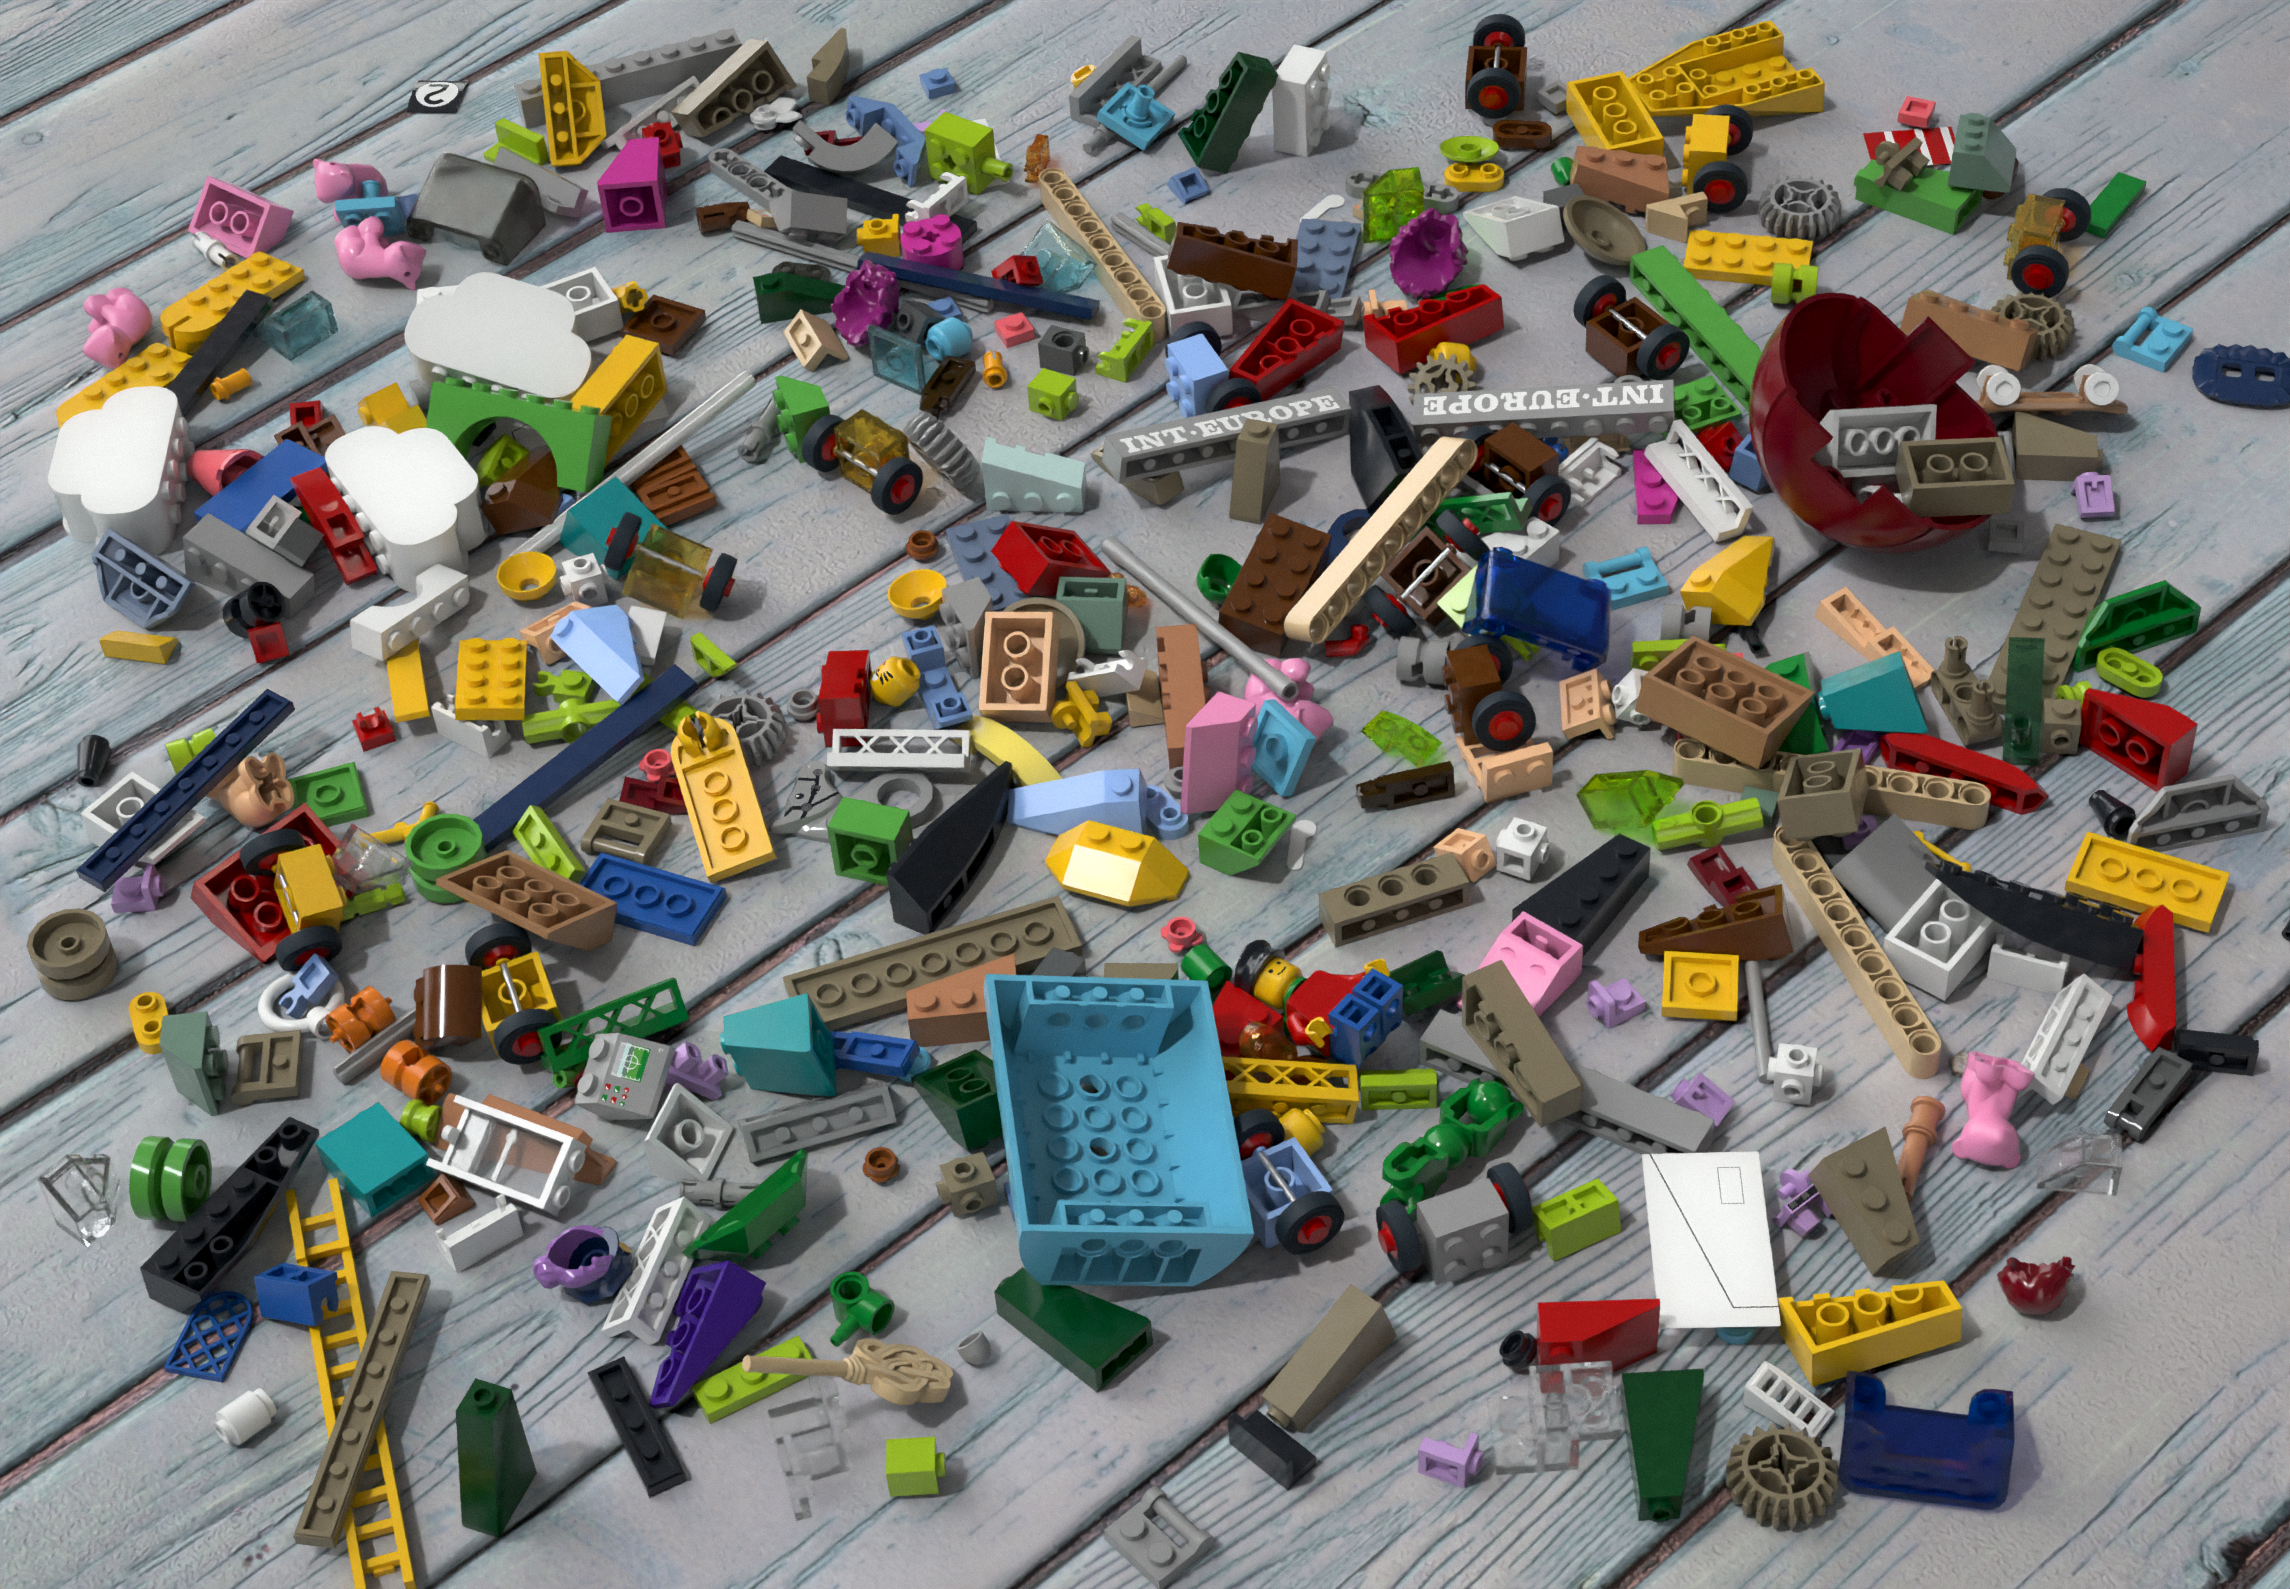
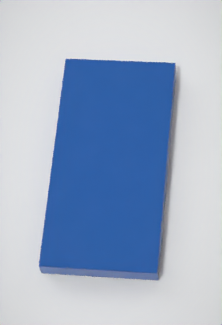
[193,439,328,535]
[579,852,727,946]

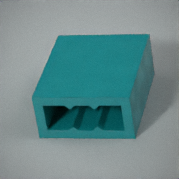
[315,1102,435,1218]

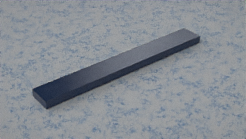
[857,251,1100,320]
[473,664,698,854]
[76,689,295,892]

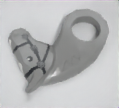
[768,761,934,843]

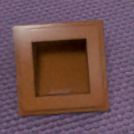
[418,1172,476,1226]

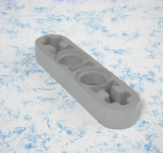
[708,148,790,210]
[1346,170,1459,214]

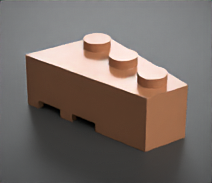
[906,953,1017,1047]

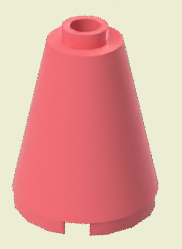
[187,449,264,496]

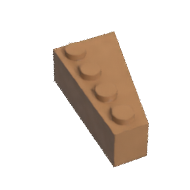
[1900,289,2038,371]

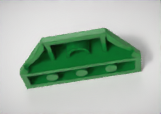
[2074,580,2201,673]
[1764,651,1829,755]
[682,1148,808,1263]

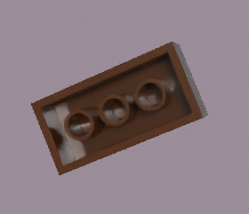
[1218,513,1332,658]

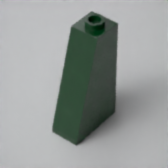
[994,1267,1153,1393]
[1620,1369,1704,1522]
[456,1378,537,1538]

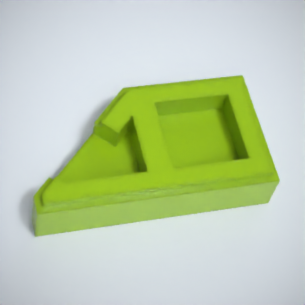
[690,632,737,678]

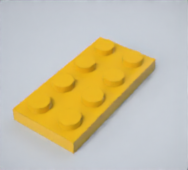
[1683,230,1813,289]
[455,638,527,720]
[2064,831,2230,933]

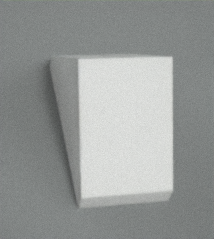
[246,495,302,552]

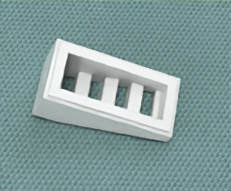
[1743,1361,1835,1438]

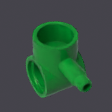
[1181,944,1232,1006]
[830,1272,895,1347]

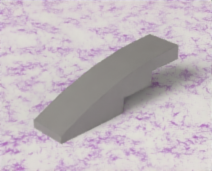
[1232,284,1363,326]

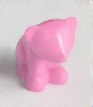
[313,158,389,222]
[334,216,426,291]
[83,287,153,369]
[1244,658,1333,745]
[1952,1051,2035,1169]

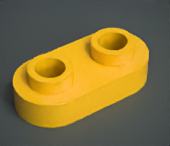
[1444,163,1504,192]
[128,992,169,1054]

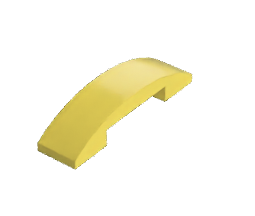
[950,716,1063,788]

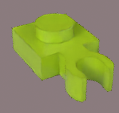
[1135,203,1176,245]
[533,669,597,703]

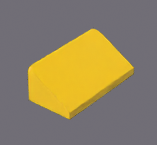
[99,630,178,664]

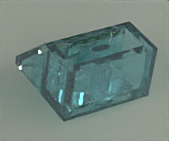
[253,290,339,361]

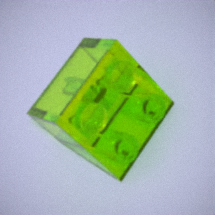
[1363,167,1424,244]
[1576,770,1685,830]

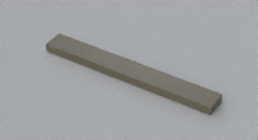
[293,1271,431,1548]

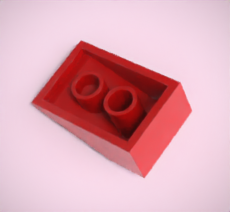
[991,520,1111,597]
[2078,688,2198,792]
[1536,1298,1660,1391]

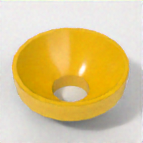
[496,551,557,602]
[888,569,948,620]

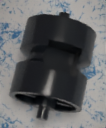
[223,582,285,638]

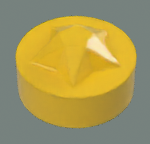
[1070,65,1097,89]

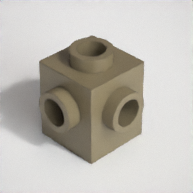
[936,1151,998,1217]

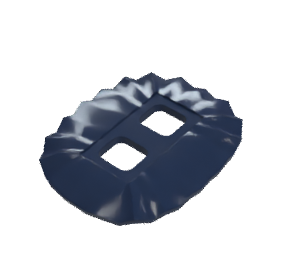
[2192,344,2290,408]

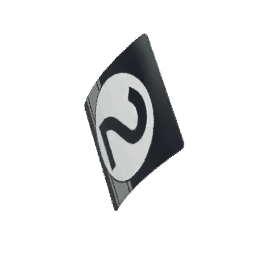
[407,80,468,114]

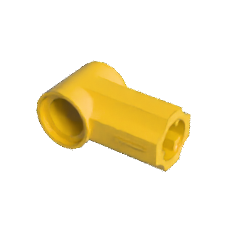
[611,281,648,314]

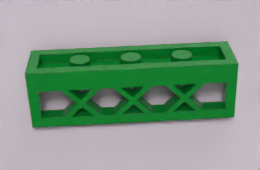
[1411,492,1533,540]
[537,977,689,1073]

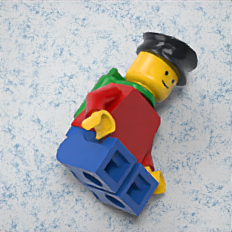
[1234,940,1403,1069]

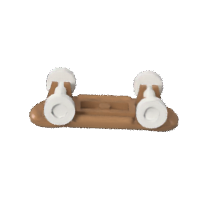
[1976,364,2128,415]

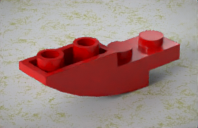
[290,467,378,586]

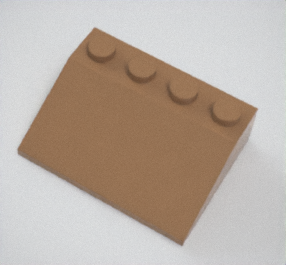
[1635,636,1815,769]
[436,850,617,951]

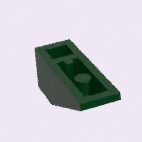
[753,272,846,324]

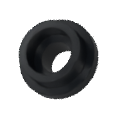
[1499,1330,1537,1370]

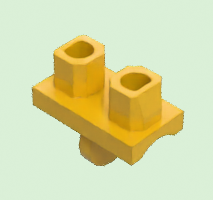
[1050,681,1112,747]

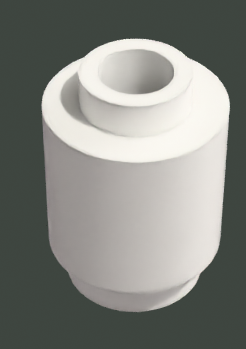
[214,1388,277,1445]

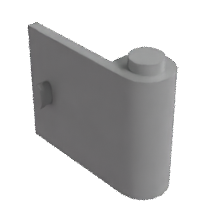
[1830,813,1940,933]

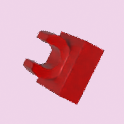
[247,621,290,664]
[352,707,396,752]

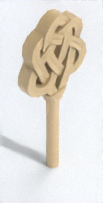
[742,1338,953,1405]

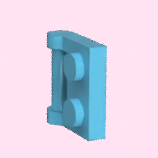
[2112,307,2194,373]
[1582,546,1669,612]

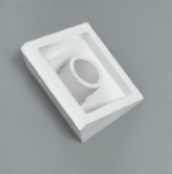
[644,1083,734,1182]

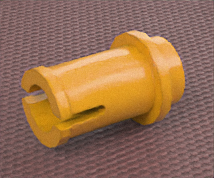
[982,351,1007,388]
[210,368,253,401]

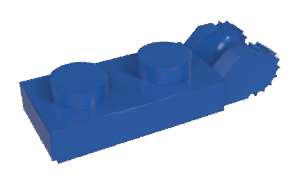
[831,1031,921,1078]

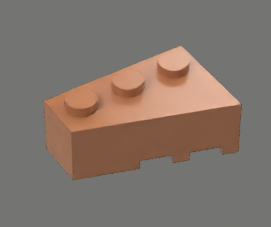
[1570,146,1669,214]

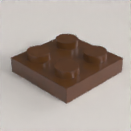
[620,294,706,356]

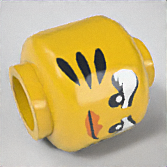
[870,656,921,707]

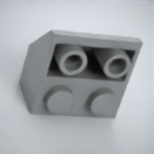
[939,577,993,679]

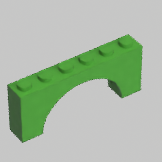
[426,377,612,492]

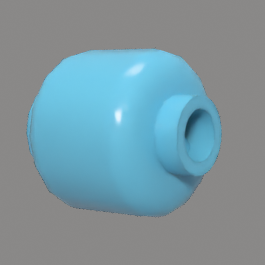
[925,317,973,361]

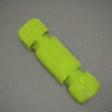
[343,882,406,921]

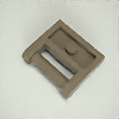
[581,798,672,866]
[231,1030,304,1106]

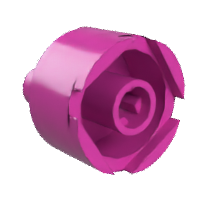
[901,214,964,270]

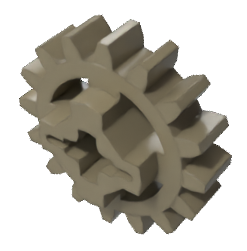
[1407,353,1477,405]

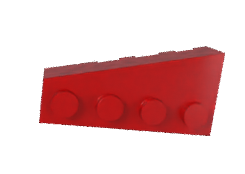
[1363,284,1504,375]
[1229,298,1345,402]

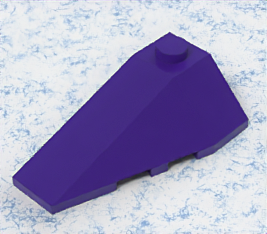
[649,1260,766,1409]

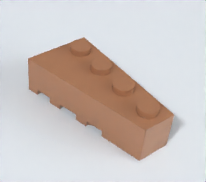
[1156,624,1211,770]

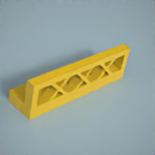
[1222,1056,1359,1124]

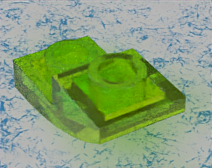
[1361,710,1442,768]

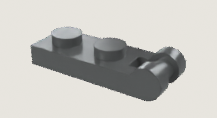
[2104,1046,2193,1141]

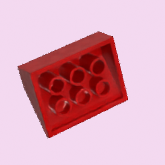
[190,803,374,964]

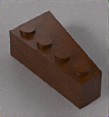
[1167,222,1298,300]

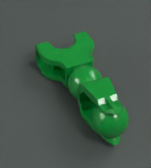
[1380,1078,1524,1223]

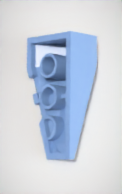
[550,604,644,705]
[1007,769,1148,835]

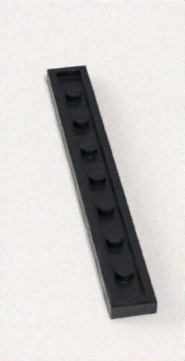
[764,155,977,245]

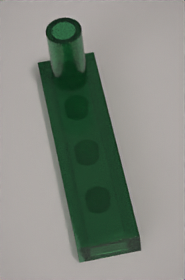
[2002,637,2045,766]

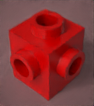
[642,121,683,169]
[1696,421,1744,473]

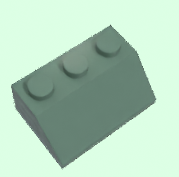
[1948,113,2017,193]

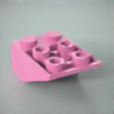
[1456,911,1583,1017]

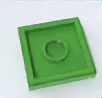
[287,762,369,827]

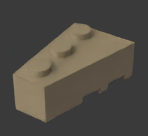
[1808,1126,1920,1275]

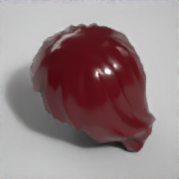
[1997,1257,2075,1315]

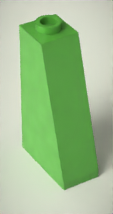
[1854,159,1983,235]

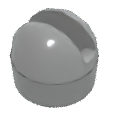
[956,1331,991,1365]

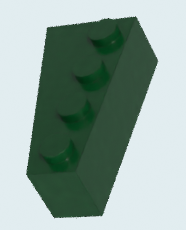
[1178,52,1278,174]

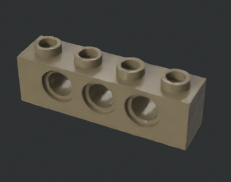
[1318,852,1469,948]

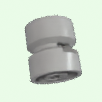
[1660,603,1712,643]
[1396,636,1451,685]

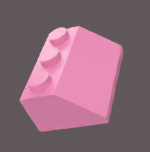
[188,176,294,258]
[1180,691,1258,814]

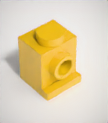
[857,214,901,257]

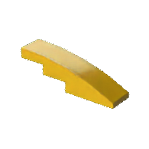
[386,638,430,723]

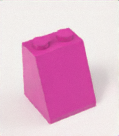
[597,137,667,233]

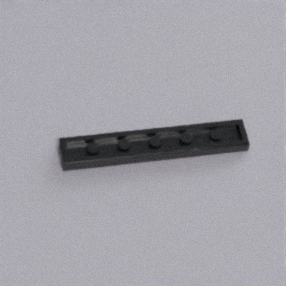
[167,289,274,417]

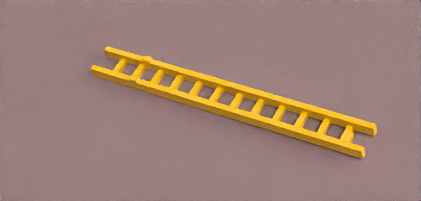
[285,1178,417,1589]

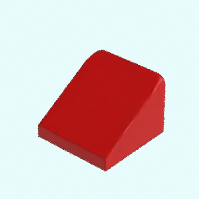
[289,400,324,429]

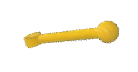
[1913,831,1972,872]

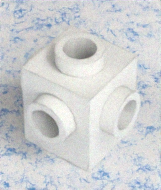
[559,553,609,607]
[1612,668,1651,725]
[1496,817,1551,881]
[1767,1043,1823,1106]

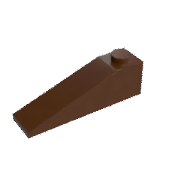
[480,445,562,535]

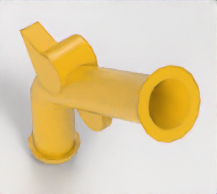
[358,801,439,853]

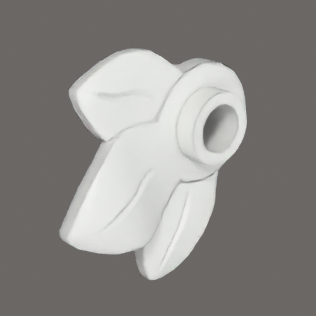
[750,97,802,130]

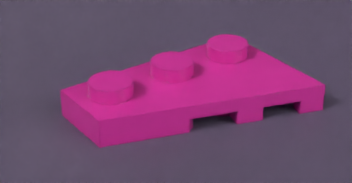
[1633,448,1685,524]

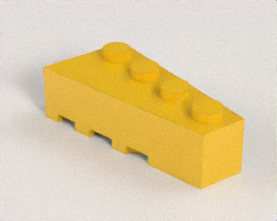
[1778,1280,1962,1387]

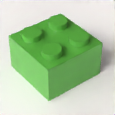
[827,797,913,886]

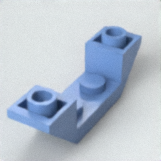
[846,96,925,188]
[902,625,973,729]

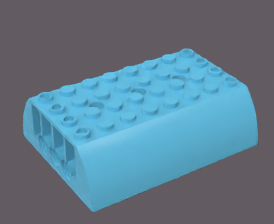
[984,974,1254,1286]

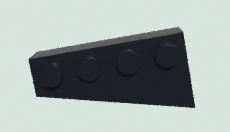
[1512,833,1651,958]

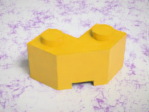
[357,382,427,434]

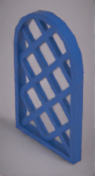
[164,1291,254,1383]

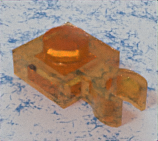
[1024,134,1050,184]

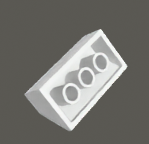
[1813,404,1937,478]

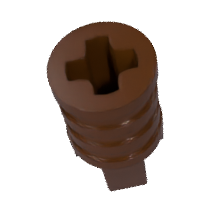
[696,202,750,234]

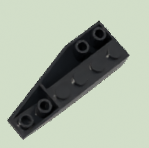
[1349,385,1423,513]
[886,761,1014,935]
[1924,860,2144,972]
[140,1117,320,1312]

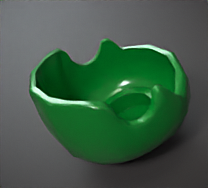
[1196,553,1242,606]

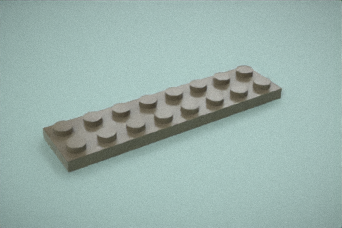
[1988,523,2121,725]
[783,895,1083,1031]

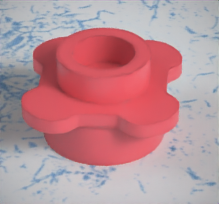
[639,749,676,783]
[1161,917,1203,953]

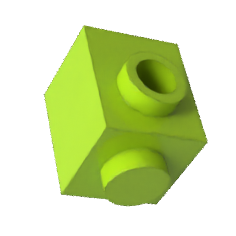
[1027,368,1079,421]
[886,1436,946,1497]

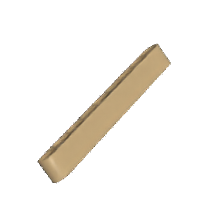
[1039,168,1167,343]
[1284,437,1478,644]
[1672,737,1991,830]
[1771,825,1942,1079]

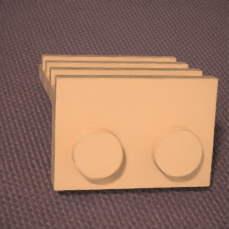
[1456,736,1553,803]

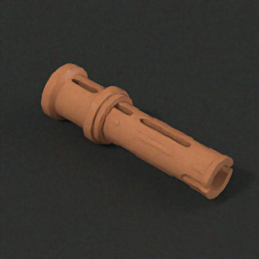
[1898,1096,1946,1204]

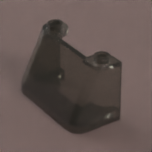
[406,152,546,266]

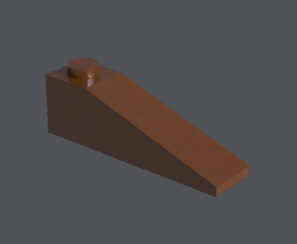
[1638,884,1794,961]

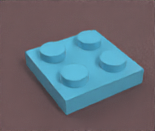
[1251,699,1317,797]

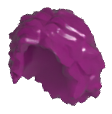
[1389,208,1469,299]
[831,260,900,347]

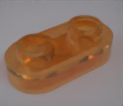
[1239,1022,1298,1075]

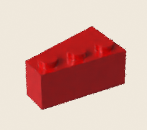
[817,650,872,747]
[1212,980,1284,1081]

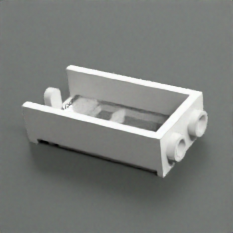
[426,1095,587,1216]

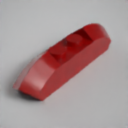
[1878,732,2049,815]
[2127,904,2176,1053]

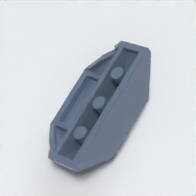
[91,528,195,630]

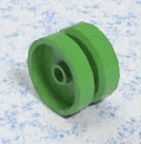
[405,814,488,903]
[129,1136,212,1223]

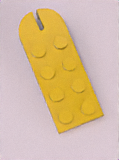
[160,251,305,354]
[56,342,193,429]
[671,711,777,884]

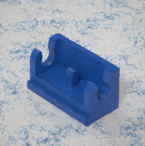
[254,1263,339,1326]

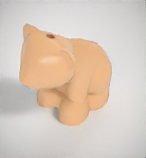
[206,752,295,827]

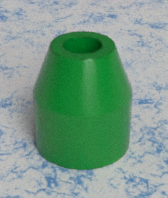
[1551,157,1573,187]

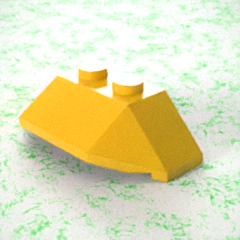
[538,51,606,167]
[1045,820,1190,907]

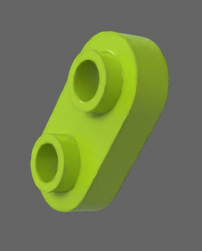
[2096,647,2163,697]

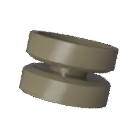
[26,908,119,1000]

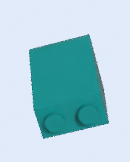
[559,476,669,581]
[1817,651,1928,733]
[719,993,837,1097]

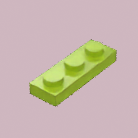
[512,805,586,883]
[691,1335,813,1424]

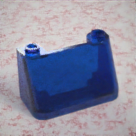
[1461,547,1612,673]
[1838,1370,2015,1510]

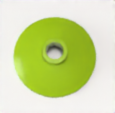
[1439,136,1499,164]

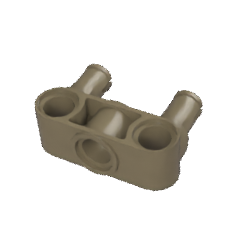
[1931,636,2002,745]

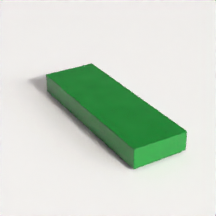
[2085,172,2146,238]

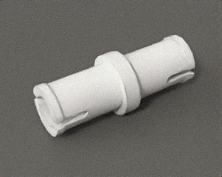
[191,231,239,271]

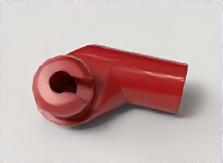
[1325,624,1371,657]

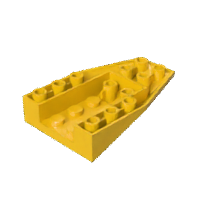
[1627,20,1825,117]

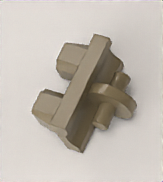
[1874,137,1930,191]

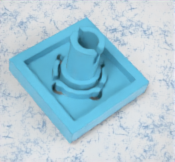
[1096,82,1176,151]
[335,180,407,237]

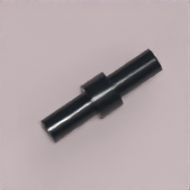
[1736,620,1764,654]

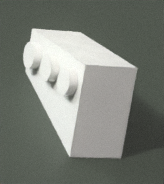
[1456,517,1560,610]

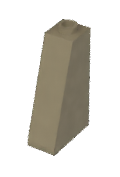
[1261,1284,1397,1432]

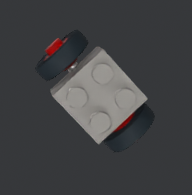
[1376,1162,1533,1285]

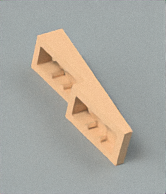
[1814,587,1934,691]

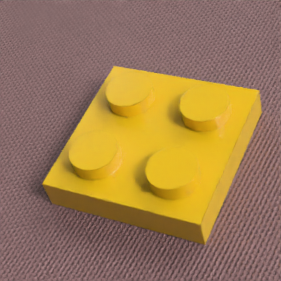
[1661,951,1739,1021]

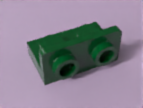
[1389,950,1465,1017]

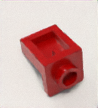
[991,255,1043,286]

